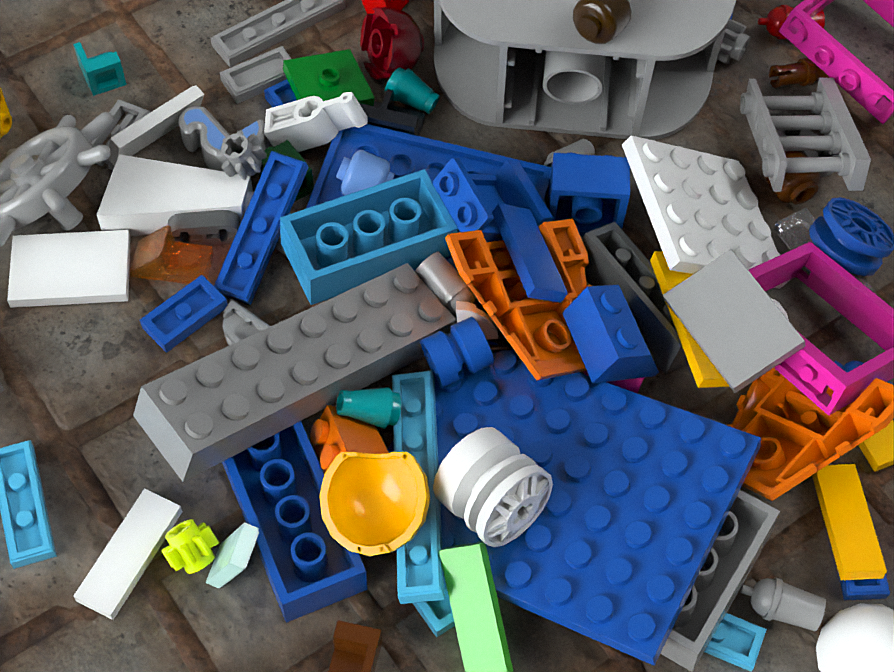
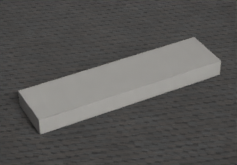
[211,0,346,67]

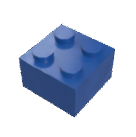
[547,152,630,236]

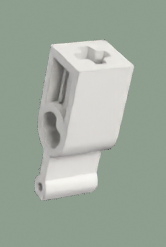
[264,92,368,152]

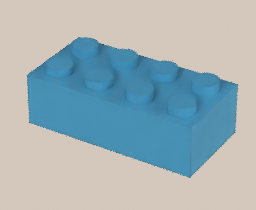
[280,169,458,305]

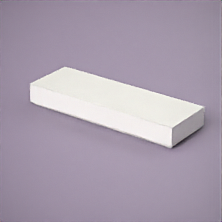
[108,85,204,166]
[73,488,183,620]

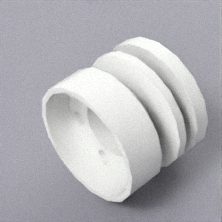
[433,427,553,547]

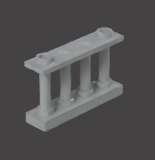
[740,78,871,192]

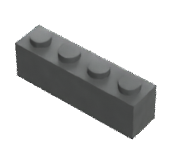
[582,222,689,375]

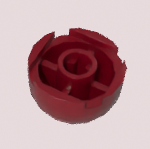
[360,7,425,79]

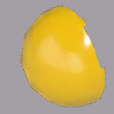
[319,452,430,556]

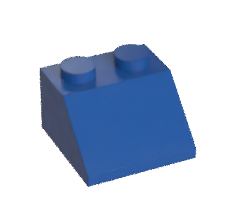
[562,285,659,383]

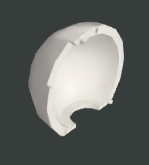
[816,603,894,672]

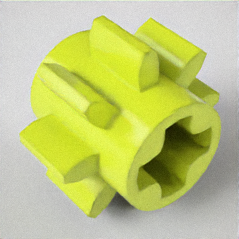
[161,519,219,574]

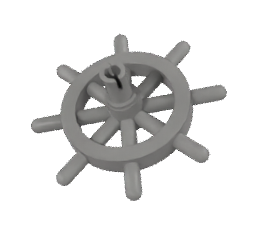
[0,112,114,247]

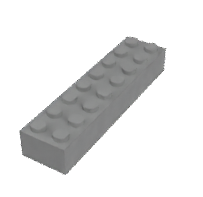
[133,263,456,482]

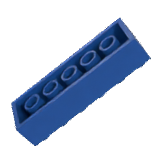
[222,421,367,623]

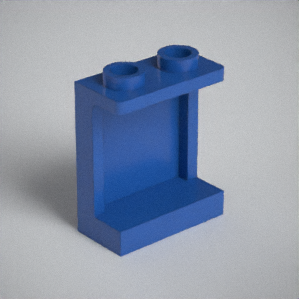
[432,158,554,242]

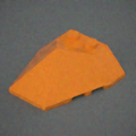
[445,219,592,381]
[726,368,894,501]

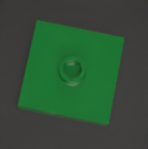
[283,49,375,106]

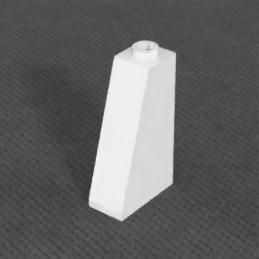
[97,154,254,236]

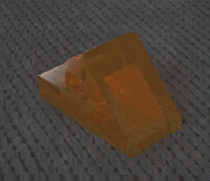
[129,225,214,284]

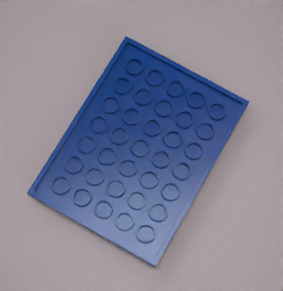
[387,340,761,666]

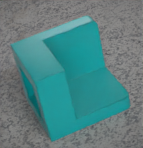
[73,42,127,96]

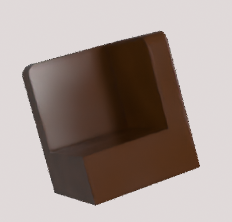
[328,620,382,672]

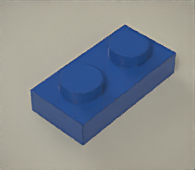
[140,275,228,353]

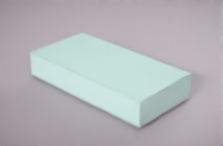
[206,522,259,588]

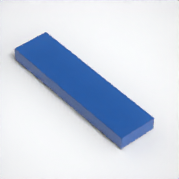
[214,151,309,305]

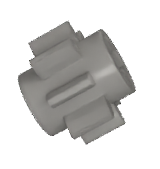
[717,19,751,64]
[216,131,267,180]

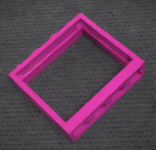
[779,0,894,124]
[748,242,894,416]

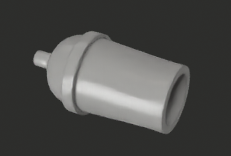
[415,251,475,315]
[740,577,826,631]

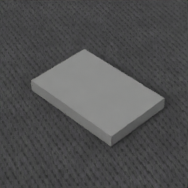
[663,249,806,393]

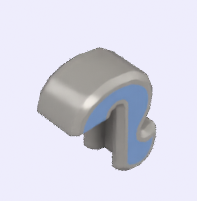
[178,106,269,174]

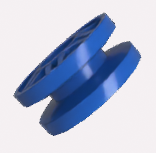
[809,197,894,276]

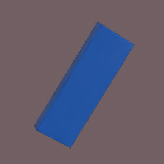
[492,203,568,303]

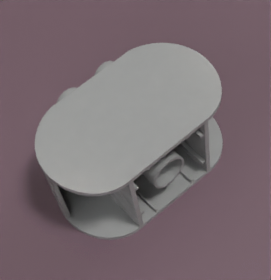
[434,0,736,140]

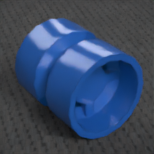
[420,316,494,388]

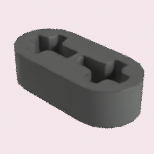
[168,210,240,248]

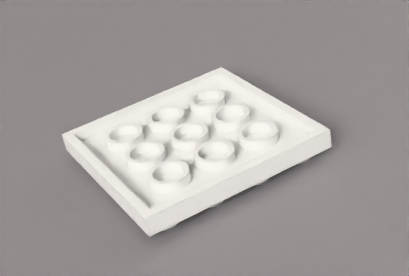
[622,135,790,289]

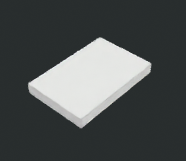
[7,230,131,308]

